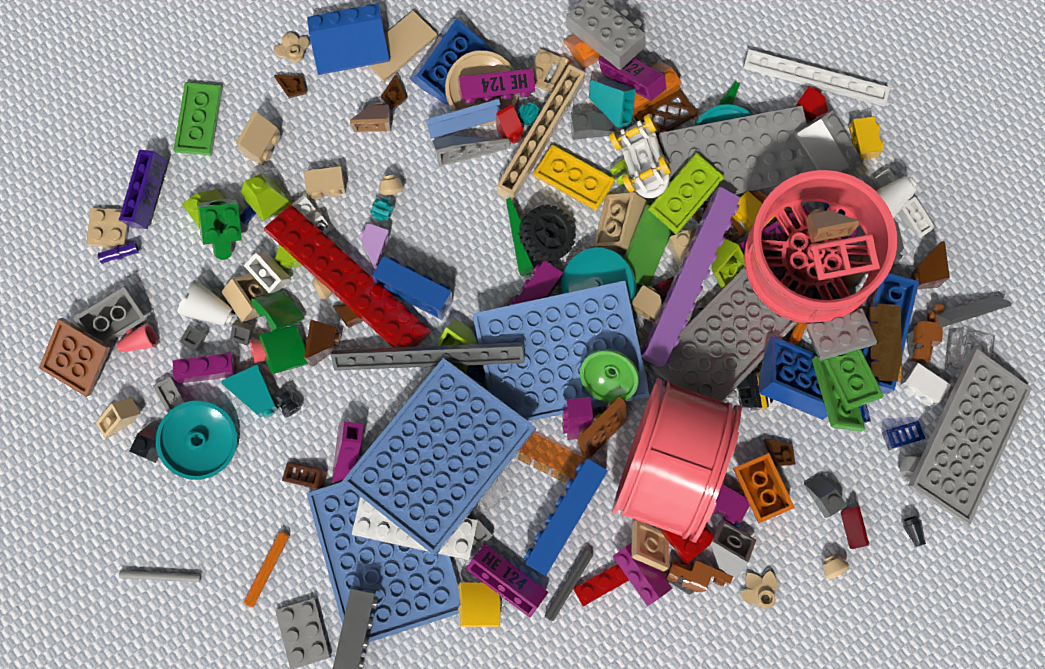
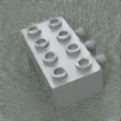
[566,0,646,70]

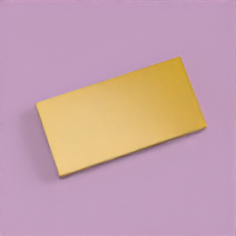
[533,144,616,212]

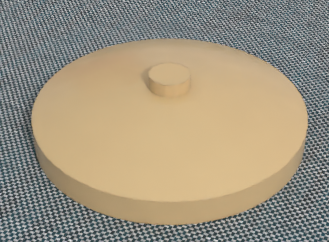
[445,51,518,126]

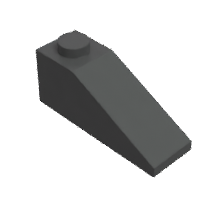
[570,112,627,140]

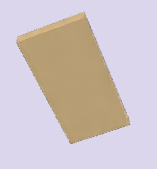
[368,11,438,83]

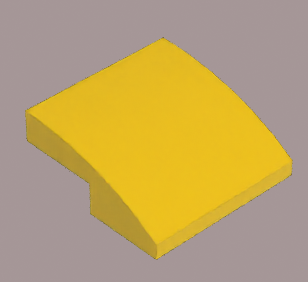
[458,582,500,627]

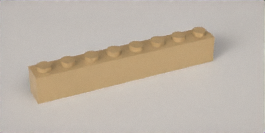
[497,65,585,202]

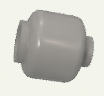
[900,452,922,481]

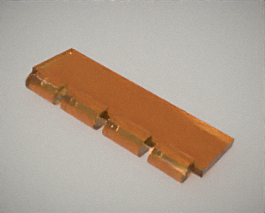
[870,304,903,382]
[517,433,587,483]

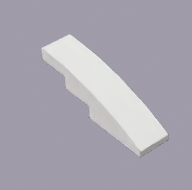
[872,168,935,238]

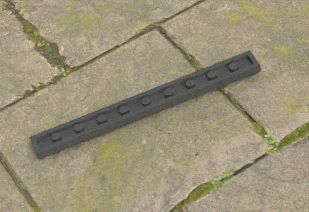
[330,342,525,371]

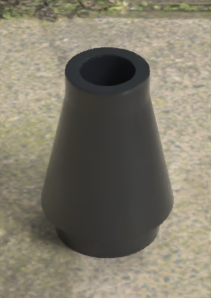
[903,516,926,547]

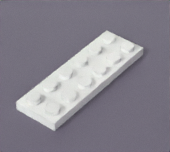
[352,497,478,560]

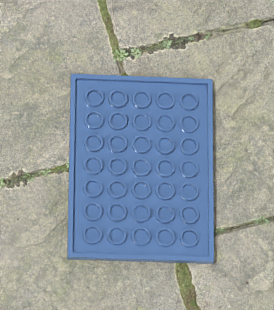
[473,281,650,421]
[342,358,536,557]
[306,482,461,643]

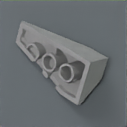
[432,136,510,167]

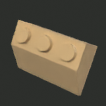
[593,192,648,254]

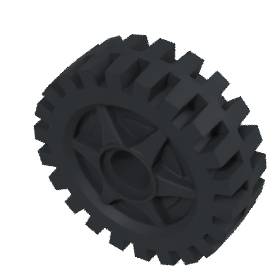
[519,204,576,263]

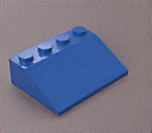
[307,3,390,75]
[409,18,498,106]
[759,335,828,420]

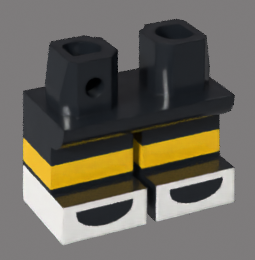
[737,372,777,411]

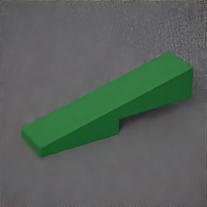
[506,197,534,277]

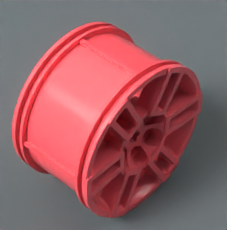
[744,170,897,324]
[611,377,743,543]

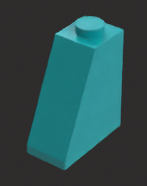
[588,77,636,128]
[221,365,278,418]

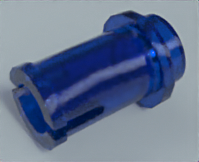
[239,204,256,225]

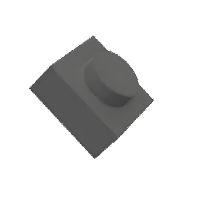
[230,320,253,346]
[179,325,207,352]

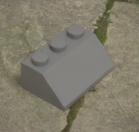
[795,110,861,172]
[73,285,146,343]

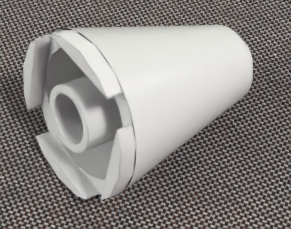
[875,176,917,219]
[177,280,234,326]

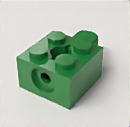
[197,199,242,260]

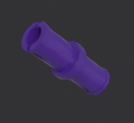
[98,241,139,264]

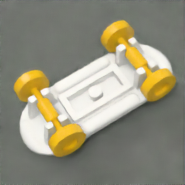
[609,114,672,198]

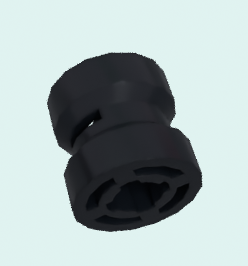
[274,391,301,418]

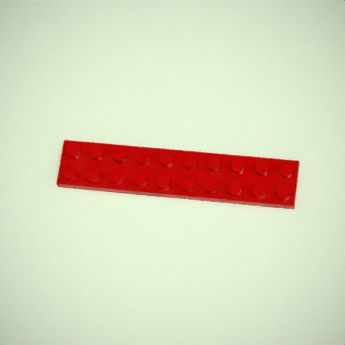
[264,204,431,348]

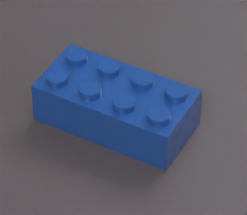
[372,256,453,320]

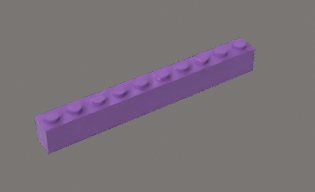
[641,187,740,367]

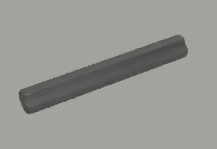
[545,549,593,621]

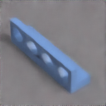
[426,99,500,139]

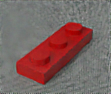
[573,564,629,607]

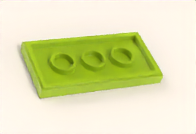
[647,152,725,234]

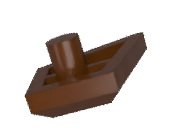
[274,75,307,98]
[381,75,407,111]
[333,304,363,328]
[763,439,796,467]

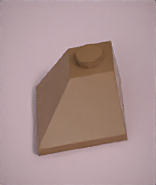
[350,103,391,132]
[806,209,859,243]

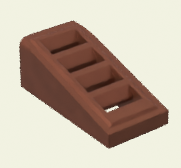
[282,462,327,490]

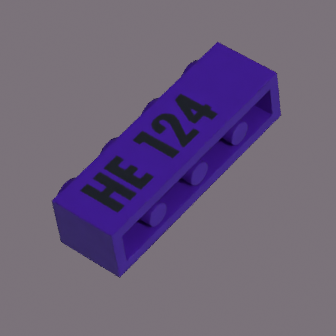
[119,150,168,230]

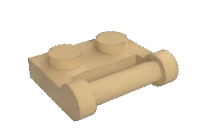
[530,49,570,93]

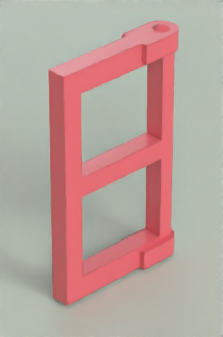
[810,233,880,281]

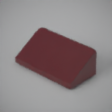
[840,506,869,549]

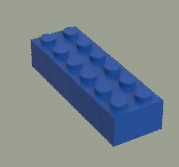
[861,273,919,394]
[524,458,608,576]

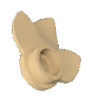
[273,32,309,63]
[740,571,778,609]

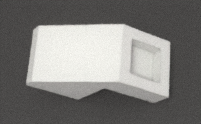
[292,195,331,234]

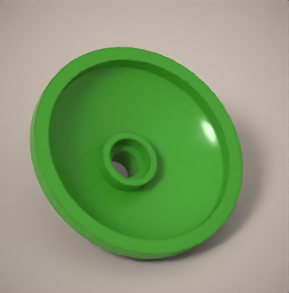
[580,349,639,403]

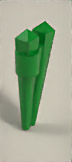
[718,81,740,105]

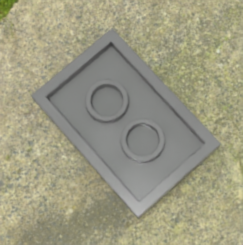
[806,308,877,361]
[275,598,331,669]

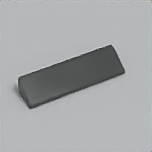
[936,296,1012,328]

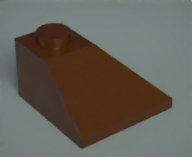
[911,241,950,289]
[304,320,341,366]

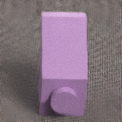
[359,223,390,269]

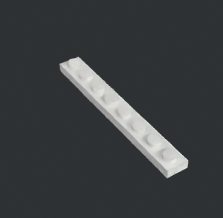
[743,49,890,106]

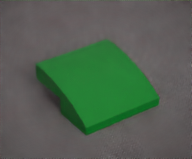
[251,291,305,331]
[259,325,308,374]

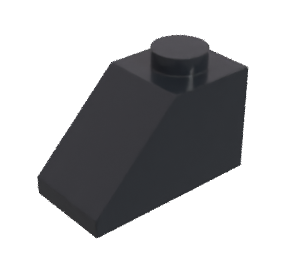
[129,420,160,463]

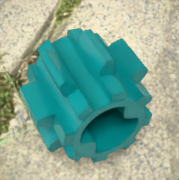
[517,102,540,127]
[370,197,394,222]

